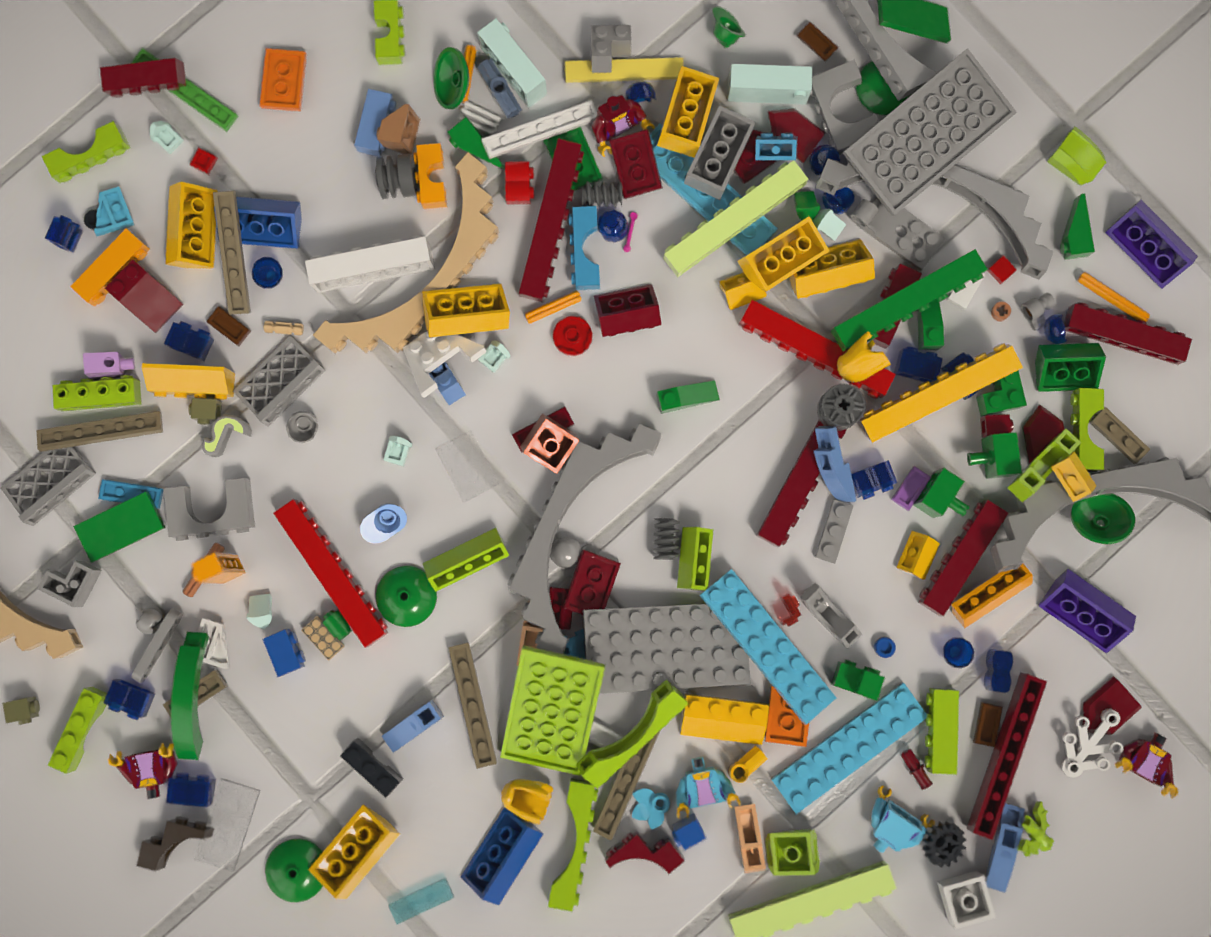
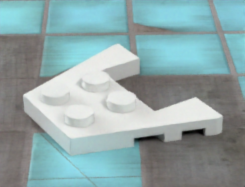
[403,331,486,398]

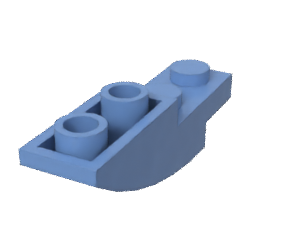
[814,426,857,502]
[985,803,1025,893]

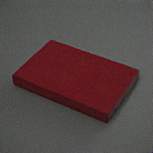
[609,129,663,199]
[562,550,621,615]

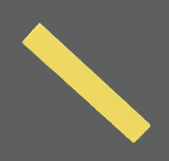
[565,58,683,83]

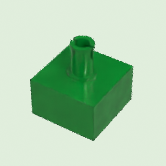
[967,432,1022,479]
[913,468,970,518]

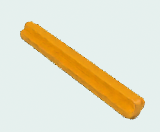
[1078,272,1150,322]

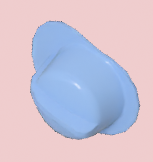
[360,504,407,543]

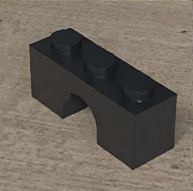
[340,738,403,798]

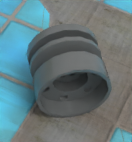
[375,153,417,199]
[817,384,866,431]

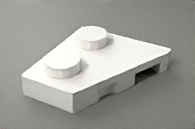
[198,618,229,669]

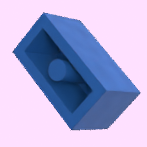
[262,629,306,677]
[671,813,707,851]

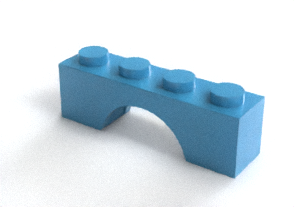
[569,206,600,290]

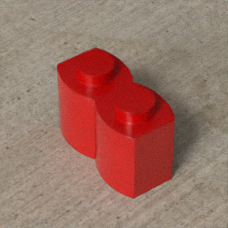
[505,161,534,205]

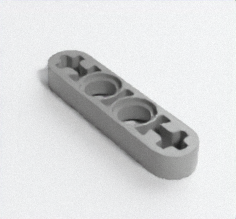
[131,608,183,683]

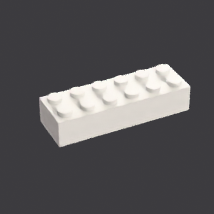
[305,235,435,293]

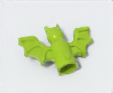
[1017,801,1054,857]

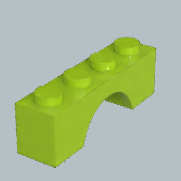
[41,121,130,183]
[1070,388,1104,472]
[1007,429,1081,502]
[48,687,111,774]

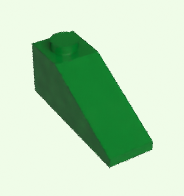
[448,117,505,170]
[1060,193,1095,260]
[917,300,944,350]
[656,380,720,414]

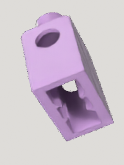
[83,352,135,380]

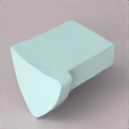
[150,121,184,154]
[813,209,847,241]
[478,340,511,373]
[383,436,412,467]
[247,594,272,629]

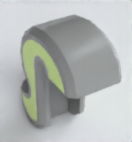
[202,415,252,457]

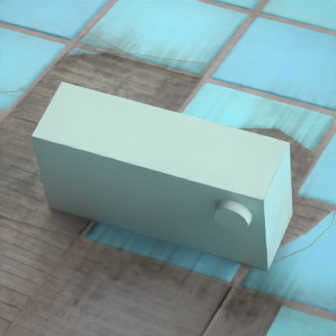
[477,18,547,108]
[727,64,812,105]

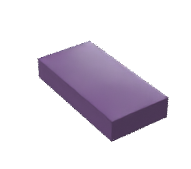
[891,466,931,511]

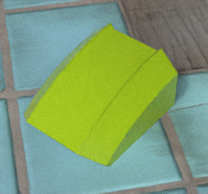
[1047,126,1106,185]
[765,829,820,876]

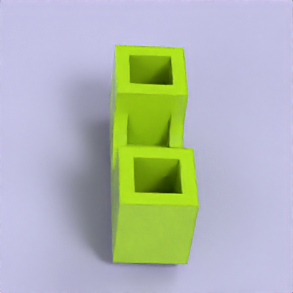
[374,0,405,65]

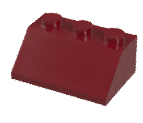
[594,284,662,337]

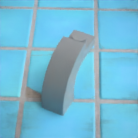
[800,583,862,649]

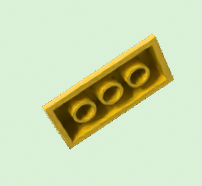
[165,182,218,269]
[737,216,830,292]
[789,239,875,299]
[422,283,510,337]
[142,363,235,400]
[680,693,769,745]
[309,804,400,899]

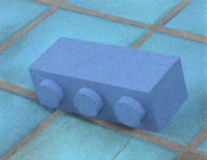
[354,89,396,157]

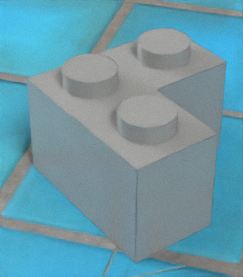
[591,25,631,73]
[37,561,102,607]

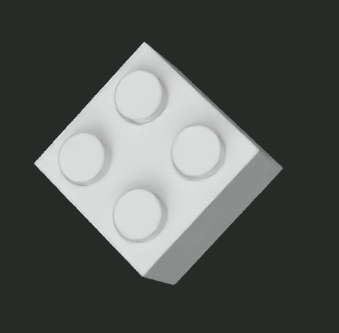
[937,871,996,929]

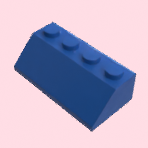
[214,197,302,249]
[460,807,544,906]

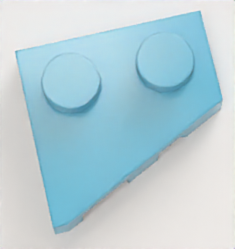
[94,187,134,237]

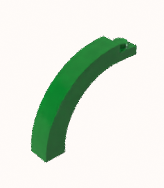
[171,632,209,760]

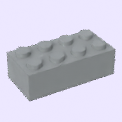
[684,106,756,200]

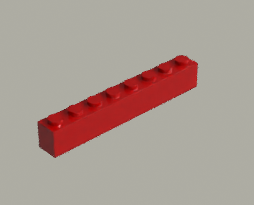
[739,300,896,399]
[273,499,388,648]

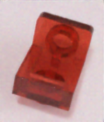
[780,594,801,627]

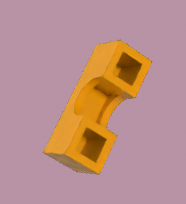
[414,143,447,209]

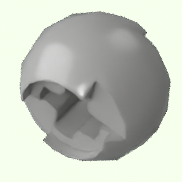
[136,609,163,634]

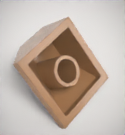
[377,104,420,154]

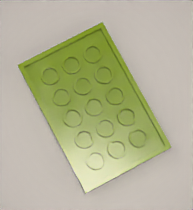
[500,645,606,776]

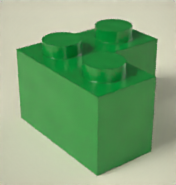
[976,370,1027,417]
[831,659,885,701]

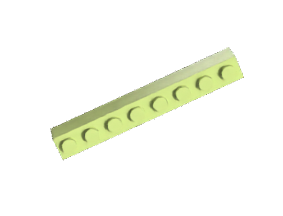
[663,160,808,278]
[728,861,897,937]

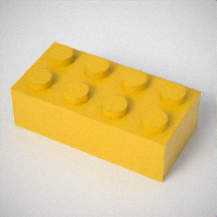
[657,66,719,158]

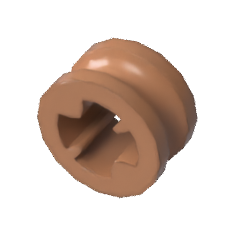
[991,302,1011,321]

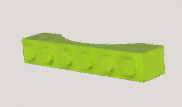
[576,679,689,789]
[548,778,598,912]

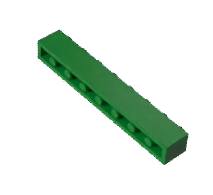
[831,249,988,352]

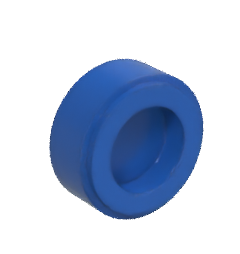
[874,637,896,658]

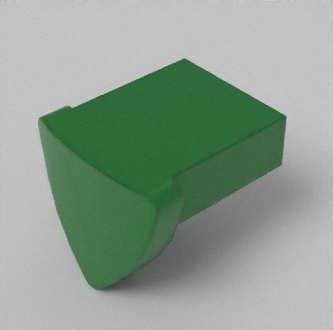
[794,191,820,221]

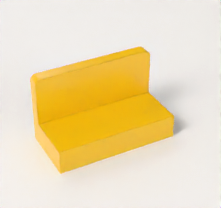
[719,272,767,310]
[1051,452,1096,502]
[896,531,940,580]

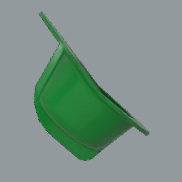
[712,7,746,48]

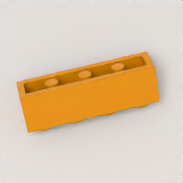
[70,228,150,307]
[191,553,246,584]
[951,564,1033,628]

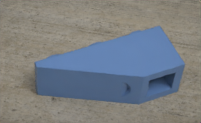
[429,362,466,405]
[382,700,444,753]

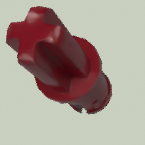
[901,749,933,790]

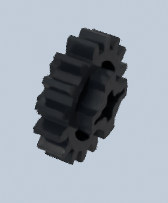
[922,821,967,868]

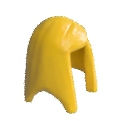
[837,331,891,382]
[501,779,553,824]

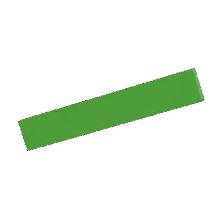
[131,48,239,132]

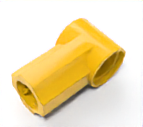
[728,745,768,783]

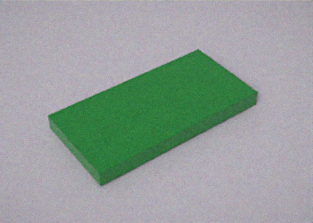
[877,0,951,44]
[543,127,603,191]
[73,491,166,563]

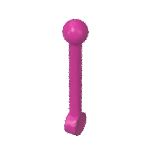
[623,212,638,252]

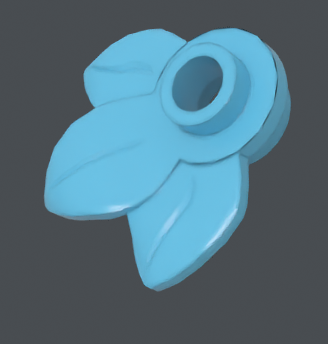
[632,788,670,829]

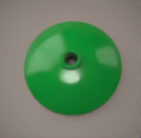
[434,47,469,109]
[856,61,912,116]
[1071,494,1136,544]
[376,566,437,627]
[265,838,323,903]

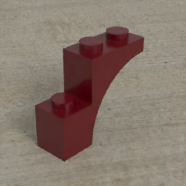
[605,831,685,874]

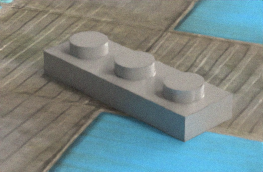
[815,499,853,564]

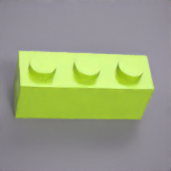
[677,527,713,591]

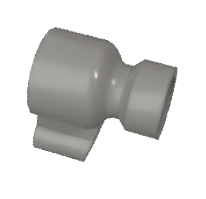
[1021,293,1056,331]

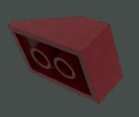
[105,259,184,333]

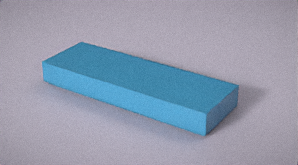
[98,479,164,509]

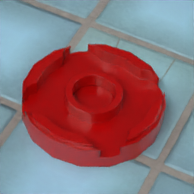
[553,316,593,356]

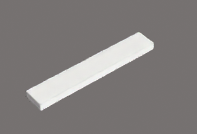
[482,100,597,159]

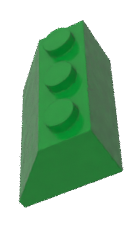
[1035,343,1106,392]

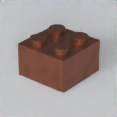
[520,413,579,473]

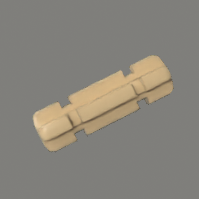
[263,321,304,335]

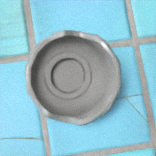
[286,411,318,443]
[550,537,582,568]

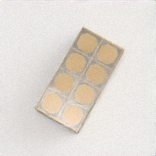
[301,616,345,661]

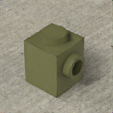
[188,398,222,425]
[2,696,40,725]

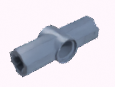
[477,59,522,119]

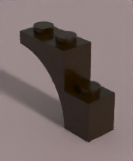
[136,816,214,871]

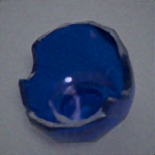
[625,81,656,103]
[809,145,840,176]
[822,186,855,214]
[597,209,629,243]
[252,257,283,289]
[1043,314,1067,344]
[943,638,974,669]

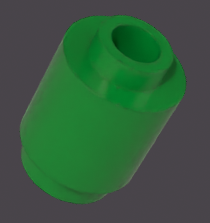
[322,610,353,641]

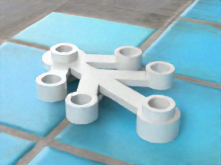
[1062,709,1123,778]

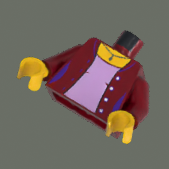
[592,95,655,158]
[1115,733,1179,799]
[108,743,178,799]

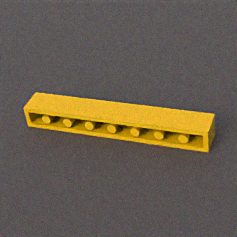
[860,343,1023,443]

